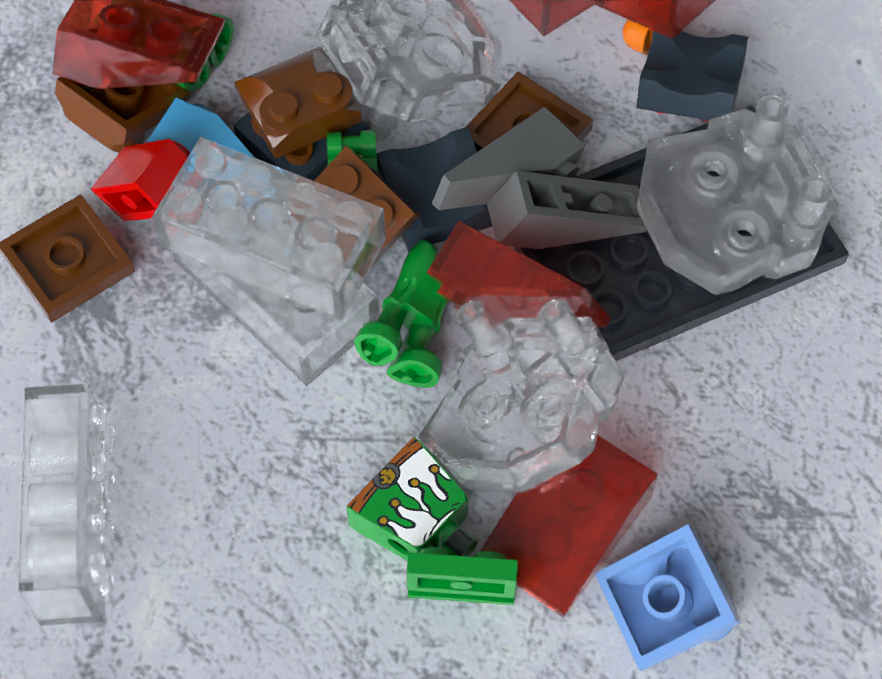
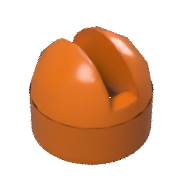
[622,15,660,55]

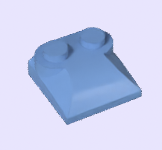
[595,524,741,671]

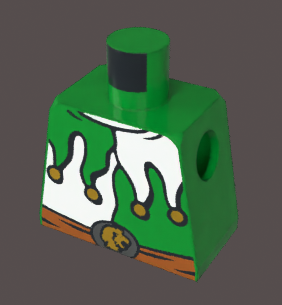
[346,437,478,561]

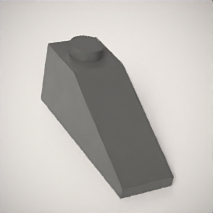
[432,107,585,210]
[487,171,650,249]

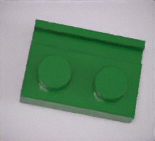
[406,547,518,605]

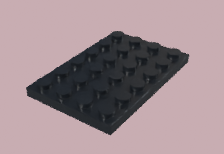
[514,105,849,375]

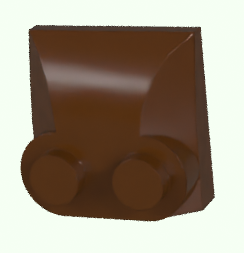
[55,44,191,153]
[234,47,362,159]

